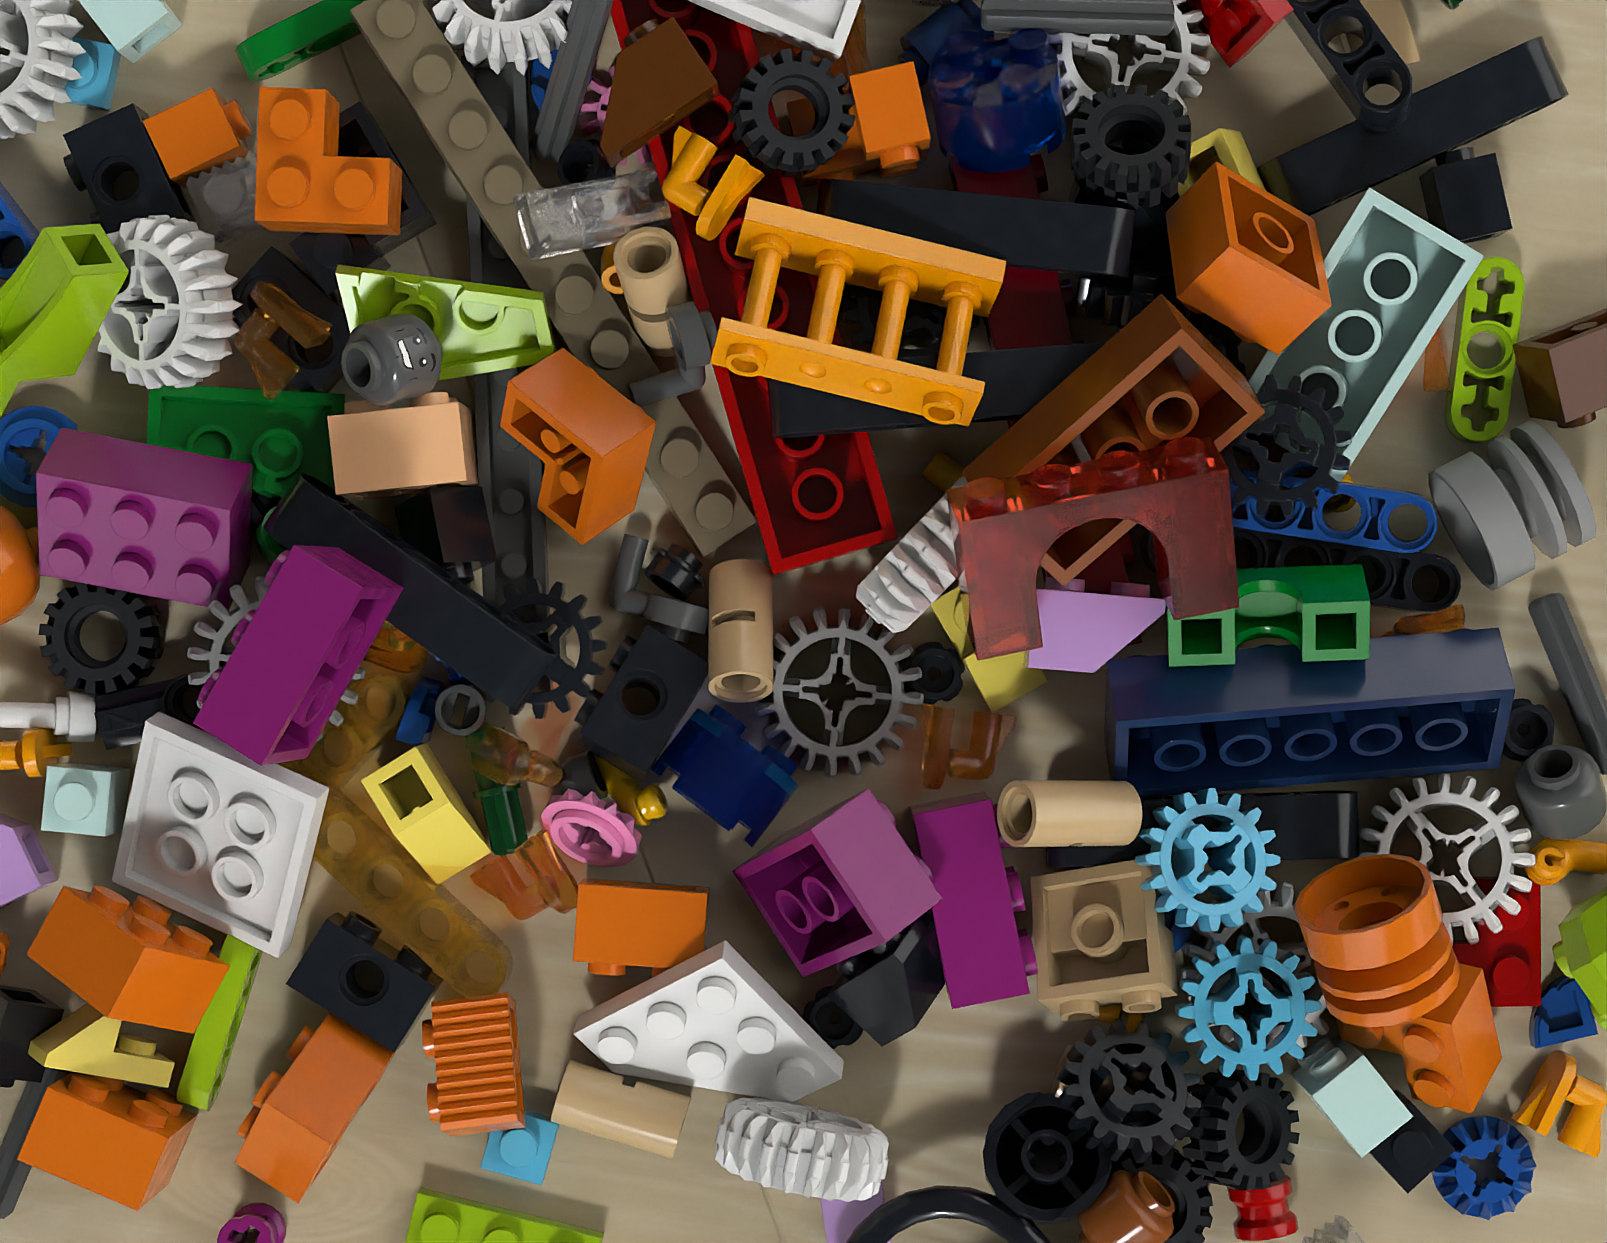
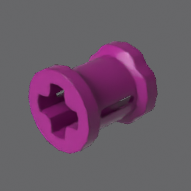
[217,1203,286,1243]

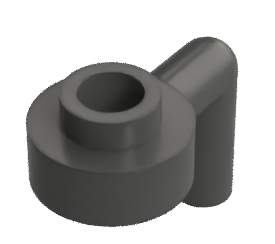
[628,301,717,407]
[608,534,709,643]

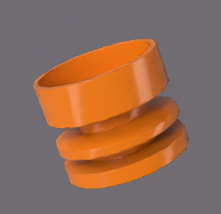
[1294,854,1461,1028]

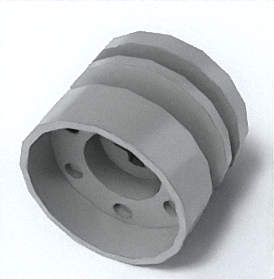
[1428,419,1597,591]

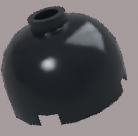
[983,1092,1112,1225]

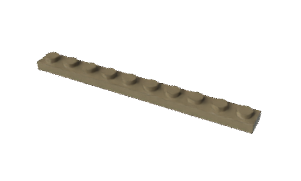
[350,0,757,557]

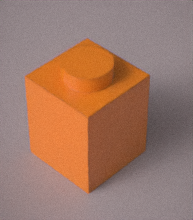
[143,88,253,188]

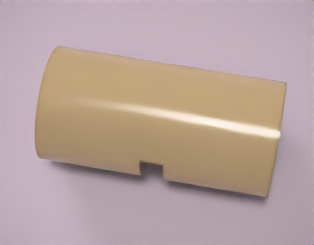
[613,227,693,357]
[708,559,773,703]
[997,780,1142,847]
[550,1060,691,1159]

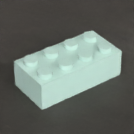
[1248,188,1484,482]

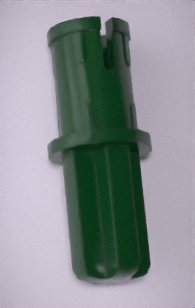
[465,726,529,856]

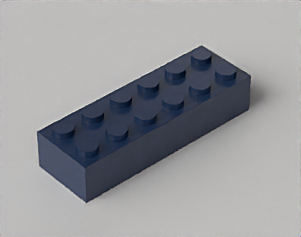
[1104,628,1515,798]

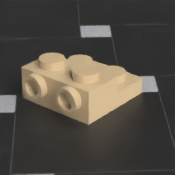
[1030,860,1178,1022]

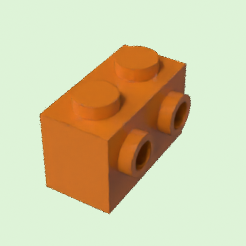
[573,878,710,977]

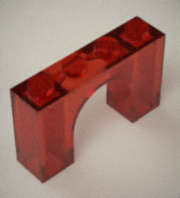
[946,437,1239,661]

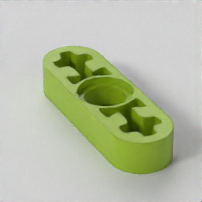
[1444,257,1525,443]
[177,934,263,1111]

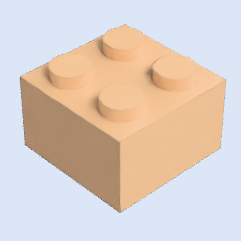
[327,392,478,500]

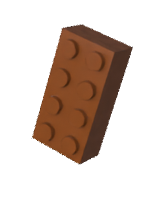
[963,293,1265,586]

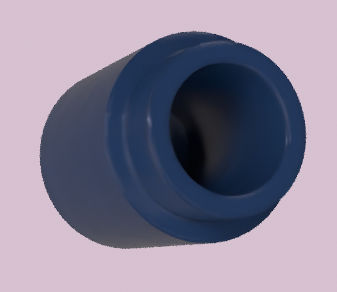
[898,0,995,90]

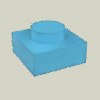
[64,37,121,111]
[480,1110,560,1185]

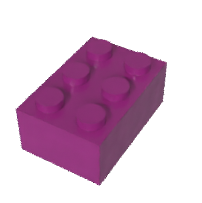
[36,428,252,610]
[193,545,404,766]
[732,788,943,977]
[910,791,1038,1009]

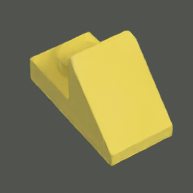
[930,571,1047,713]
[27,1003,175,1088]

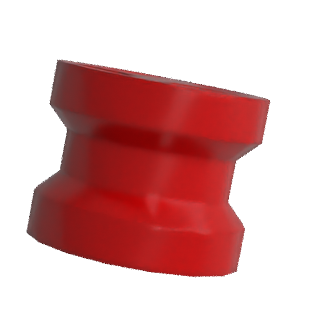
[1227,1175,1299,1241]

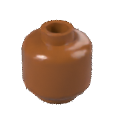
[1078,1170,1175,1243]

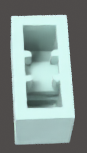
[1291,1035,1413,1158]

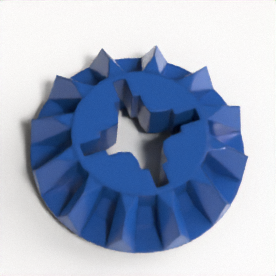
[0,406,79,507]
[1432,1116,1537,1220]

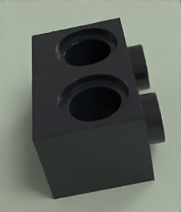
[231,246,350,393]

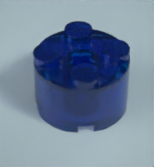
[928,28,1067,173]
[650,704,799,848]

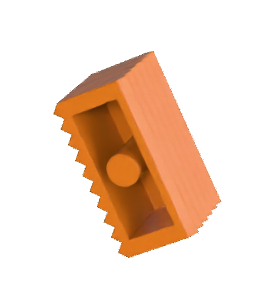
[422,992,526,1136]

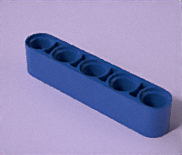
[1148,462,1437,553]

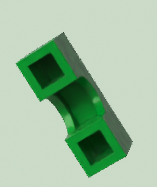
[1164,564,1370,667]

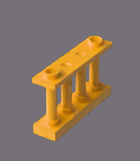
[710,197,1006,427]

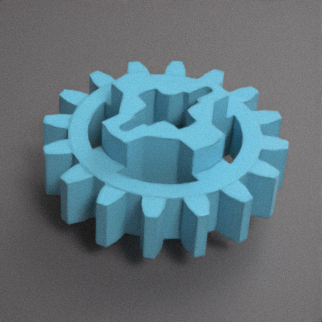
[1135,788,1281,932]
[1175,935,1321,1081]

